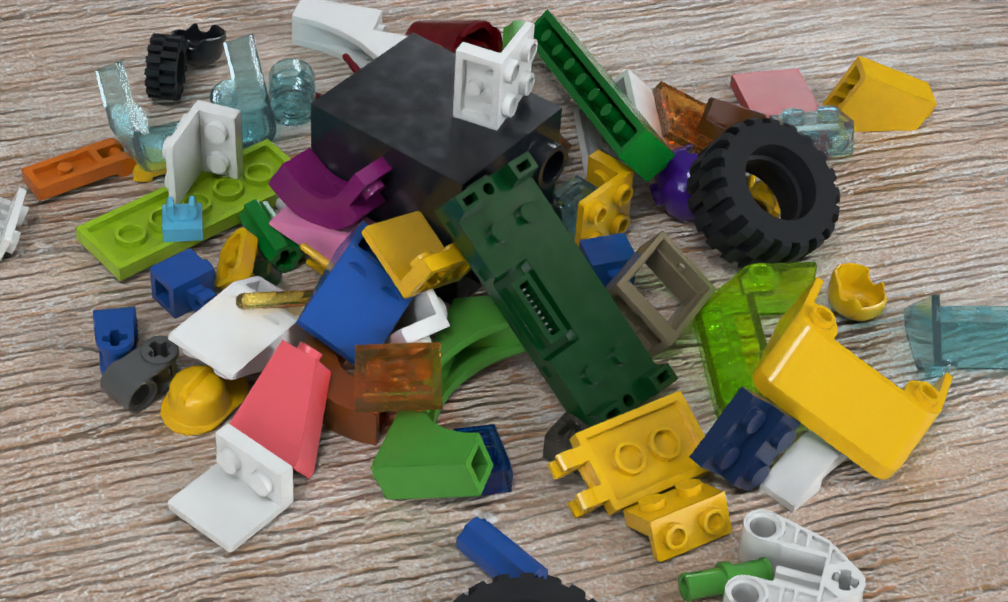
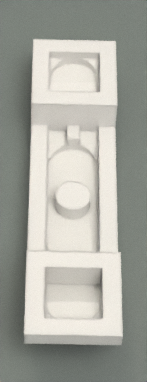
[759,429,848,512]

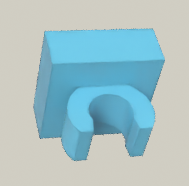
[162,196,203,242]

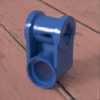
[93,306,139,375]

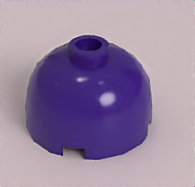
[649,144,698,221]

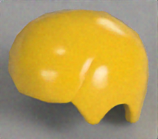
[827,262,888,321]

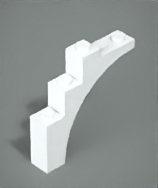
[292,0,408,69]

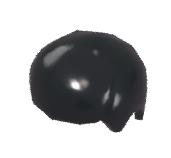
[171,23,226,66]

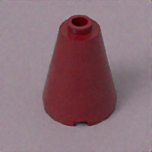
[405,19,503,54]

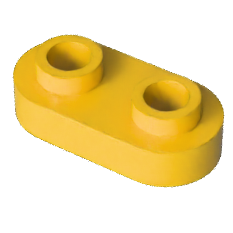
[215,227,259,291]

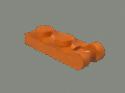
[21,138,136,201]

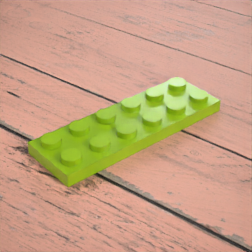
[75,138,291,281]

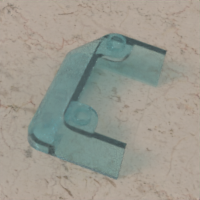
[95,34,276,172]
[904,295,1008,377]

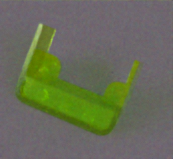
[693,262,817,424]

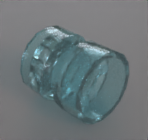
[268,58,316,127]

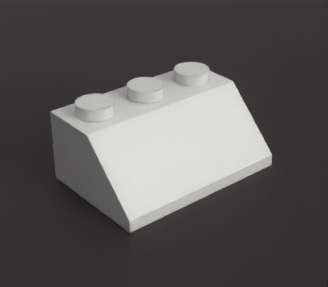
[573,69,667,182]

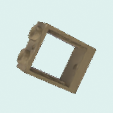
[605,231,716,358]

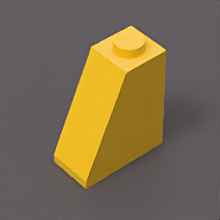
[820,55,937,132]

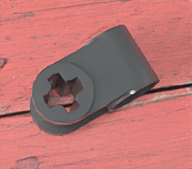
[100,336,181,413]

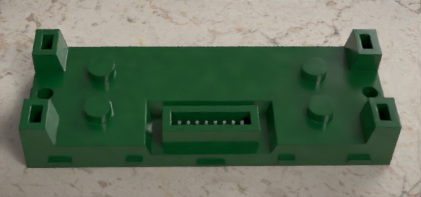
[435,151,679,432]

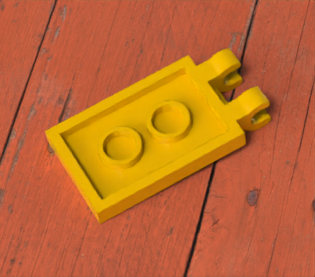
[547,390,712,519]

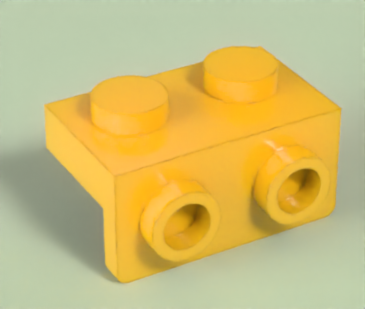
[623,479,732,562]

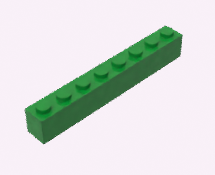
[534,9,675,182]

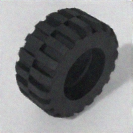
[686,117,840,273]

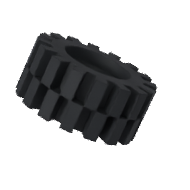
[145,33,188,101]

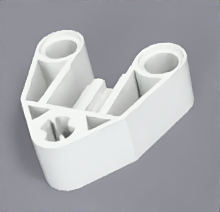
[722,509,866,602]

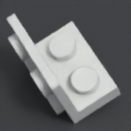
[453,21,538,131]
[162,100,244,204]
[168,423,293,552]

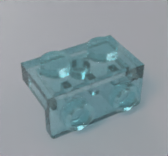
[770,105,854,158]

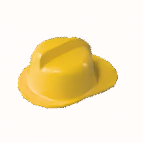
[160,365,249,436]

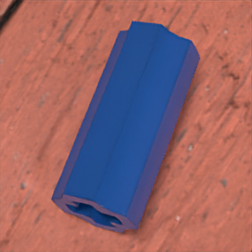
[456,516,548,579]

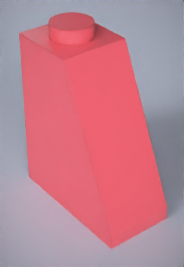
[229,340,331,480]

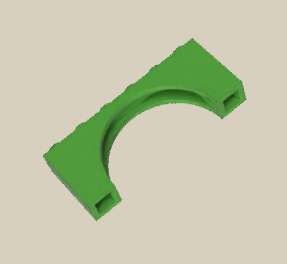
[371,295,527,500]

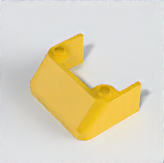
[752,277,953,480]

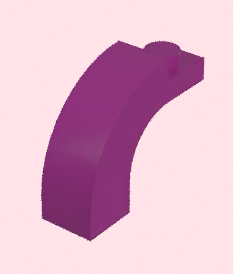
[268,147,393,229]

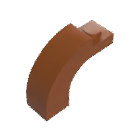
[305,336,390,446]

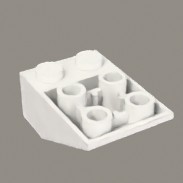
[168,276,313,380]

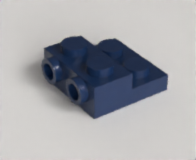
[690,386,801,492]

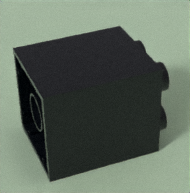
[310,33,567,305]

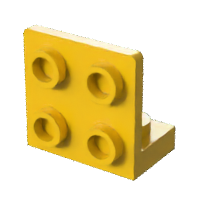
[575,149,634,247]
[361,211,471,299]

